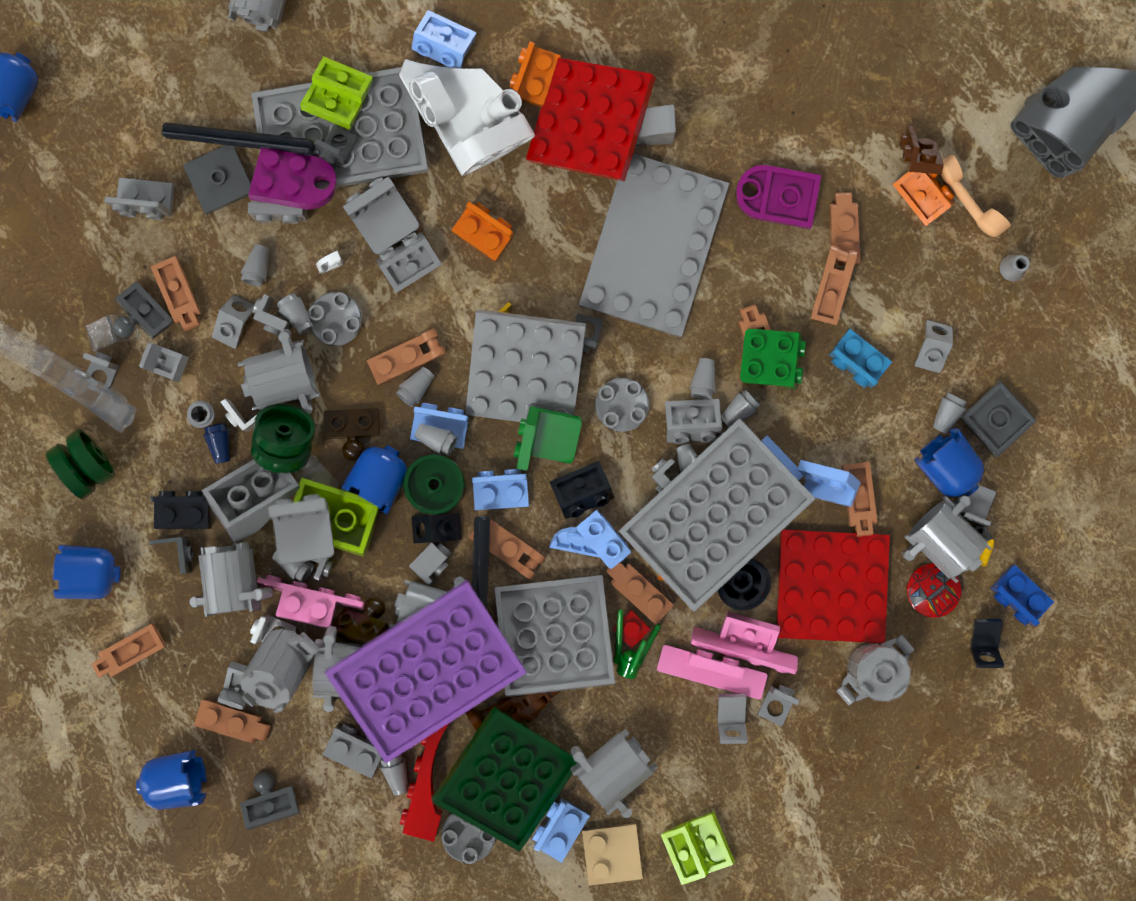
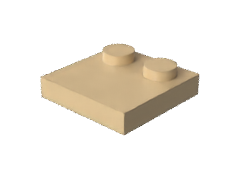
[582,823,643,886]

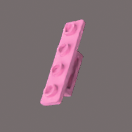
[257,575,365,628]
[691,611,798,674]
[657,645,768,699]

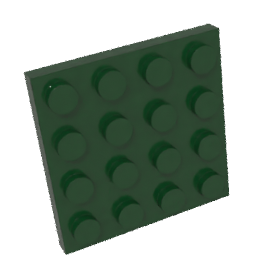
[431,707,577,852]

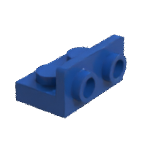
[990,564,1054,626]

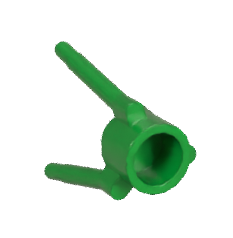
[613,609,661,679]

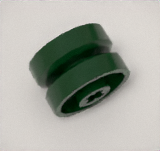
[251,404,315,473]
[46,429,115,499]
[403,454,466,515]

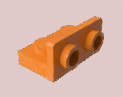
[509,41,561,107]
[892,171,955,226]
[451,202,514,262]

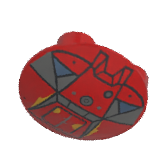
[906,563,961,618]

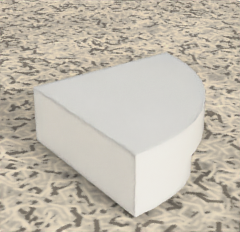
[316,251,344,274]

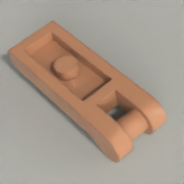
[810,245,858,325]
[366,329,446,385]
[469,515,546,580]

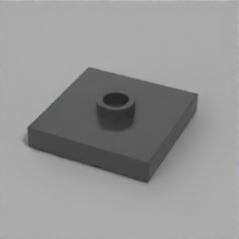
[183,145,251,215]
[960,381,1037,457]

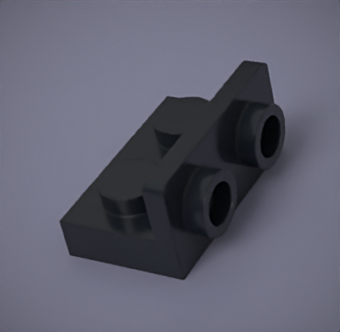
[550,461,615,519]
[151,491,210,529]

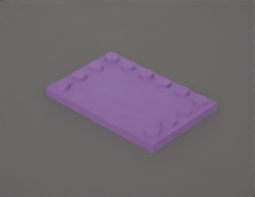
[325,580,527,763]

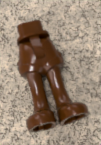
[465,691,560,731]

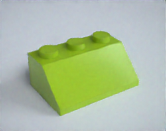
[293,478,379,557]

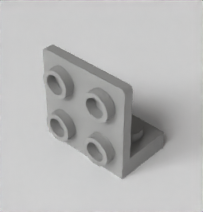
[104,178,175,220]

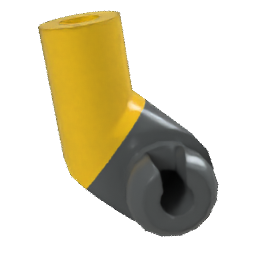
[974,525,994,566]

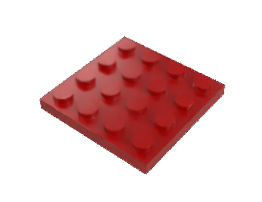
[526,58,656,182]
[776,530,890,643]

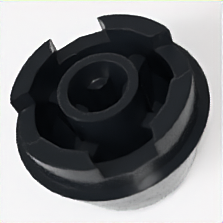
[717,559,771,611]

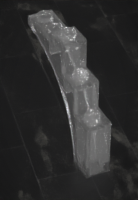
[0,320,137,432]

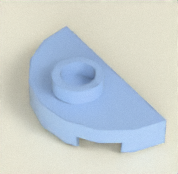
[550,527,600,558]

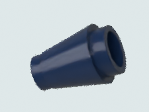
[203,423,231,464]

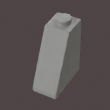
[636,105,676,146]

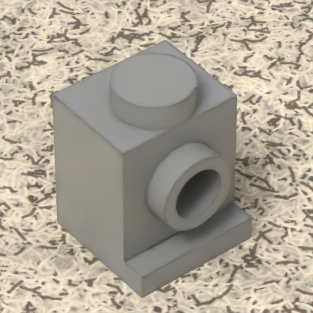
[409,542,452,585]

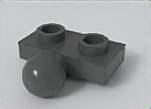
[113,281,173,340]
[240,771,301,831]

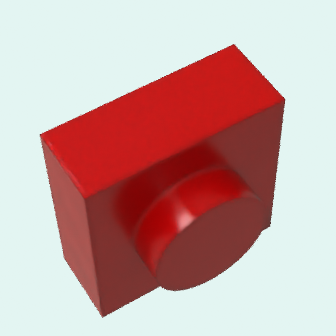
[612,610,651,649]

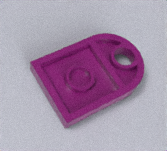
[248,148,337,209]
[736,165,821,230]

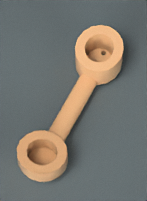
[941,154,1011,237]

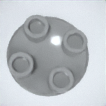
[308,292,362,346]
[595,378,649,432]
[441,814,496,864]

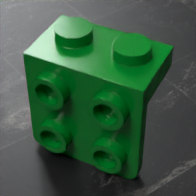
[740,329,806,390]
[513,406,582,471]

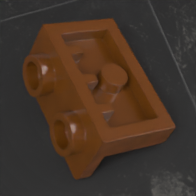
[900,125,944,174]

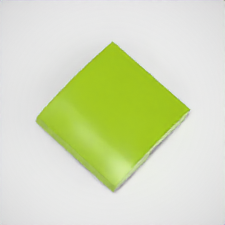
[300,56,373,130]
[661,811,735,885]

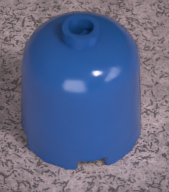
[0,52,39,122]
[914,428,984,497]
[340,445,407,514]
[53,545,121,599]
[136,750,207,810]

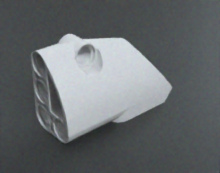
[399,59,535,176]

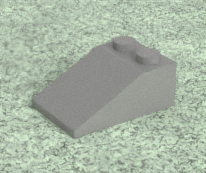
[202,460,300,545]

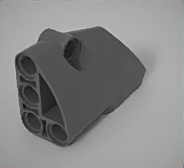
[1010,67,1136,178]

